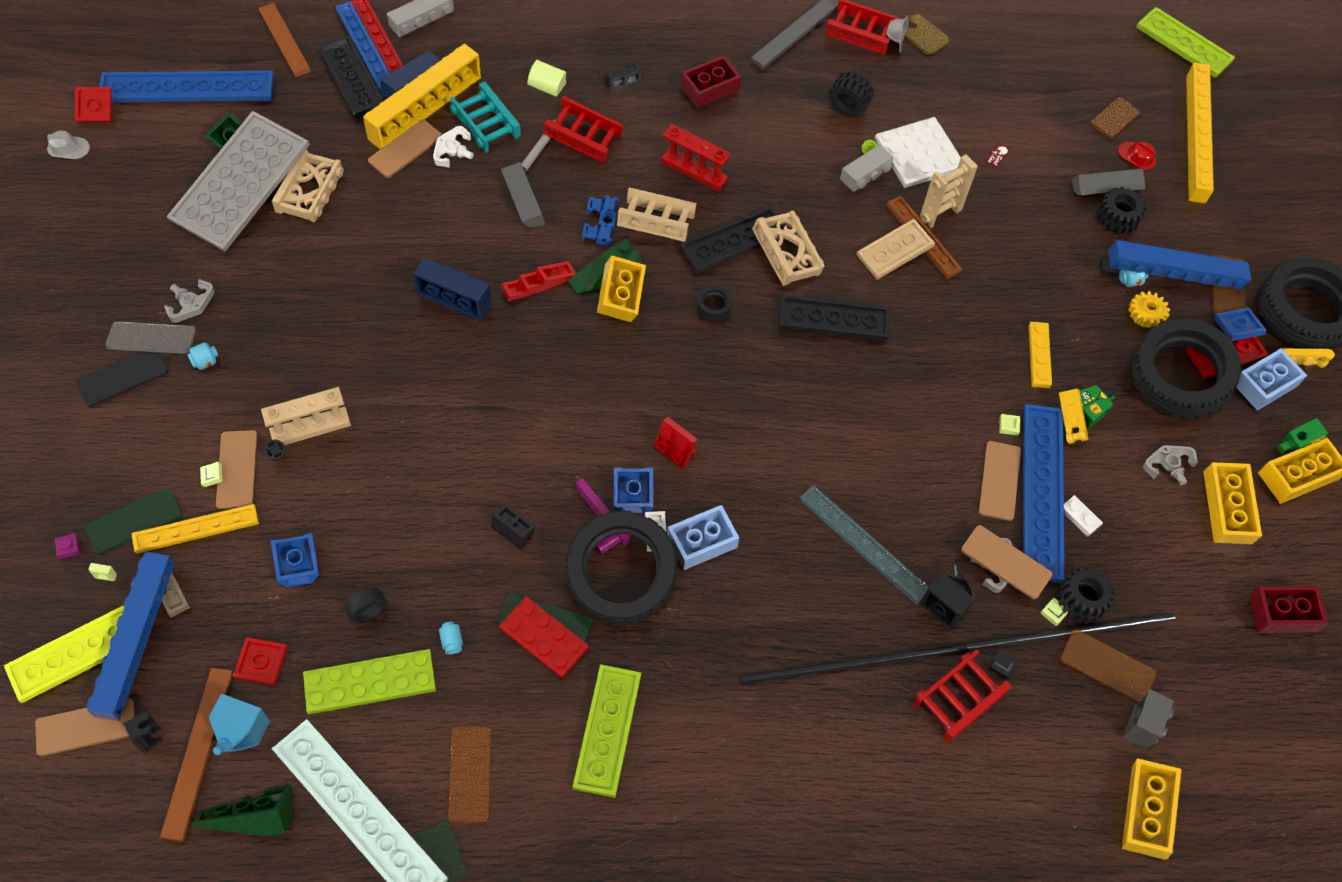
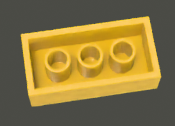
[1258,438,1342,504]
[1203,462,1262,544]
[1122,759,1181,860]

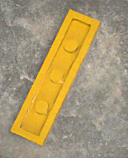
[1029,322,1052,388]

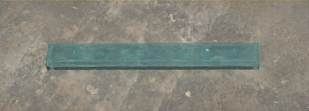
[800,485,928,605]

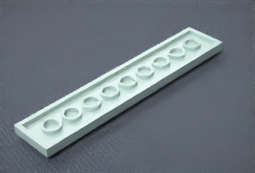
[272,719,448,882]

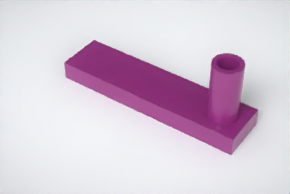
[576,478,630,555]

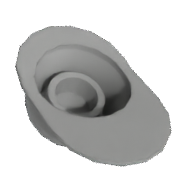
[887,16,909,53]
[47,131,90,159]

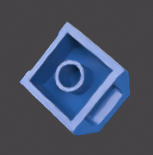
[614,467,653,515]
[271,533,319,587]

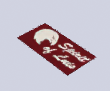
[985,142,1011,167]

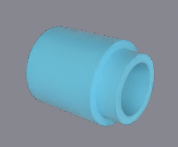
[439,622,463,654]

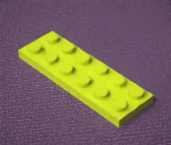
[4,605,124,703]

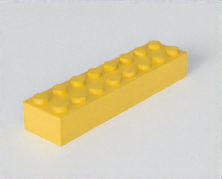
[363,44,481,150]

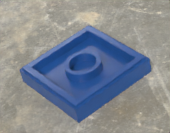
[1214,308,1266,341]

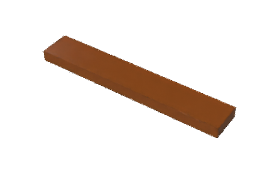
[258,3,311,78]
[886,196,962,279]

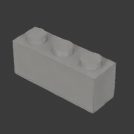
[840,145,894,192]

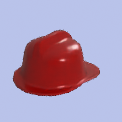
[1118,142,1156,170]

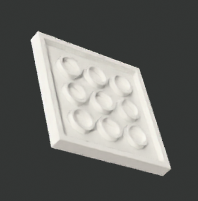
[875,117,961,188]

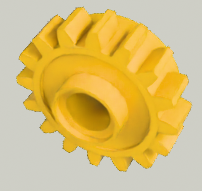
[1128,291,1170,329]

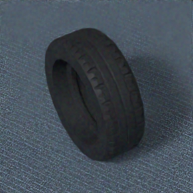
[1257,257,1342,349]
[1131,319,1241,419]
[565,510,678,625]

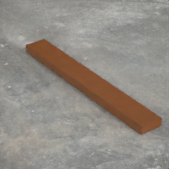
[160,668,234,842]

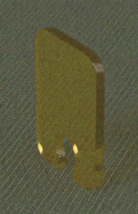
[905,14,949,55]

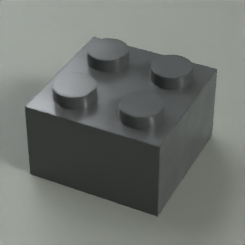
[1123,689,1174,750]

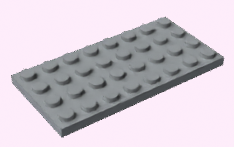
[167,111,310,252]

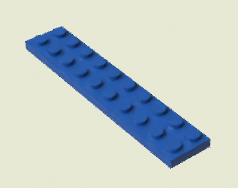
[99,71,274,103]
[1023,404,1065,583]

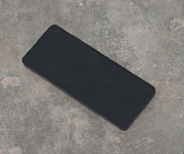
[76,347,168,407]

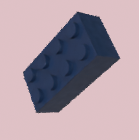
[413,258,492,322]

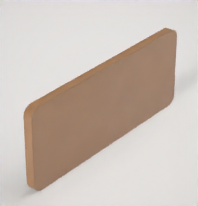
[368,120,442,178]
[216,430,257,510]
[978,441,1021,521]
[961,525,1052,599]
[35,698,135,757]

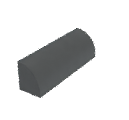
[501,162,545,227]
[1072,169,1145,195]

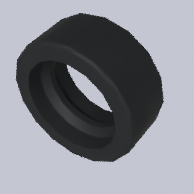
[697,286,732,322]
[345,587,387,623]

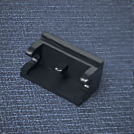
[604,61,641,90]
[491,503,536,550]
[124,711,163,754]

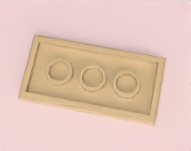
[857,219,935,280]

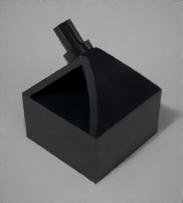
[920,565,975,630]

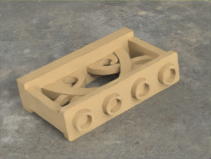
[272,150,344,223]
[752,211,824,286]

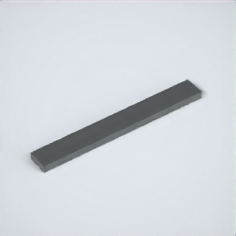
[751,0,839,69]

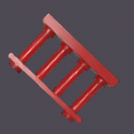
[825,0,900,55]
[544,96,624,164]
[661,124,731,192]
[914,650,1012,743]

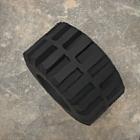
[828,71,874,117]
[1097,187,1147,234]
[1057,568,1115,623]

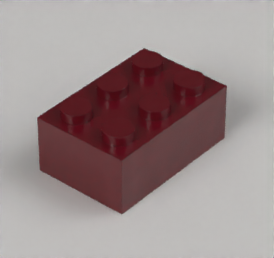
[681,55,741,108]
[1250,586,1328,633]

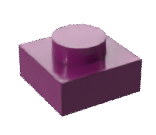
[55,533,80,559]

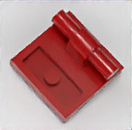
[654,417,698,469]

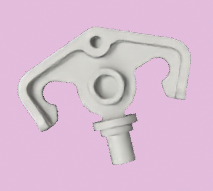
[433,126,474,168]

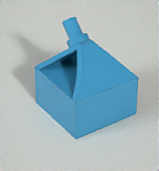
[209,694,270,755]

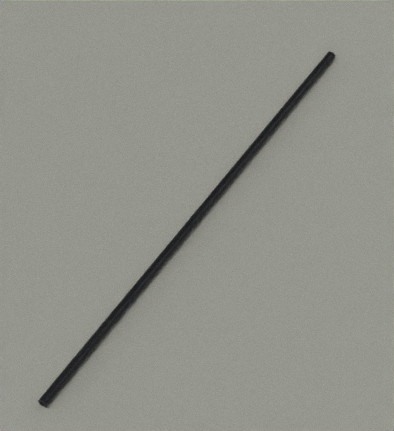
[740,613,1175,685]

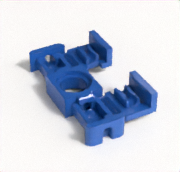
[581,196,619,246]

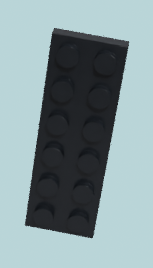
[318,35,384,118]
[679,206,785,273]
[779,295,890,341]

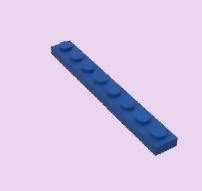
[335,1,390,100]

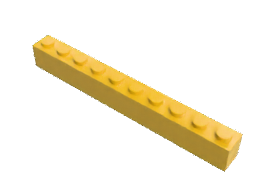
[1187,63,1213,204]

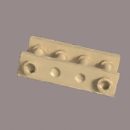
[920,154,978,229]
[617,188,697,242]
[261,387,351,445]

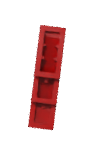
[500,261,576,301]

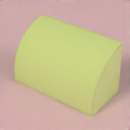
[528,60,566,97]

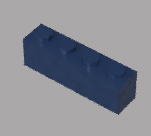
[380,51,441,98]

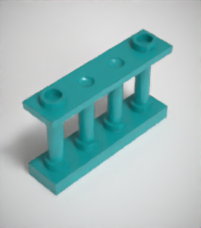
[449,81,521,153]

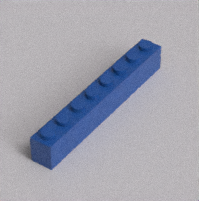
[1108,240,1251,290]
[87,552,175,721]

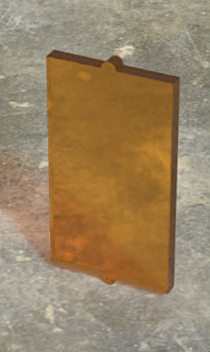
[1090,97,1141,139]

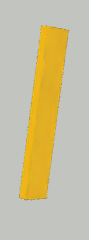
[132,504,259,554]

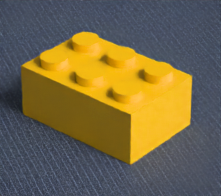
[597,255,646,322]

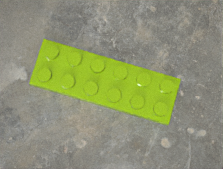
[1136,7,1235,78]
[303,649,436,715]
[573,665,641,798]

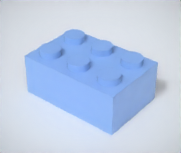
[1236,348,1307,411]
[667,505,739,570]

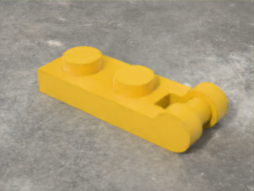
[1283,349,1335,368]
[1059,389,1088,444]

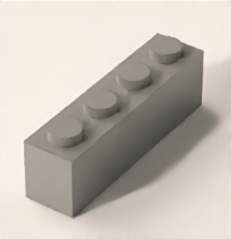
[387,0,454,37]

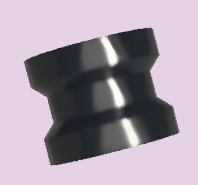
[265,439,286,459]

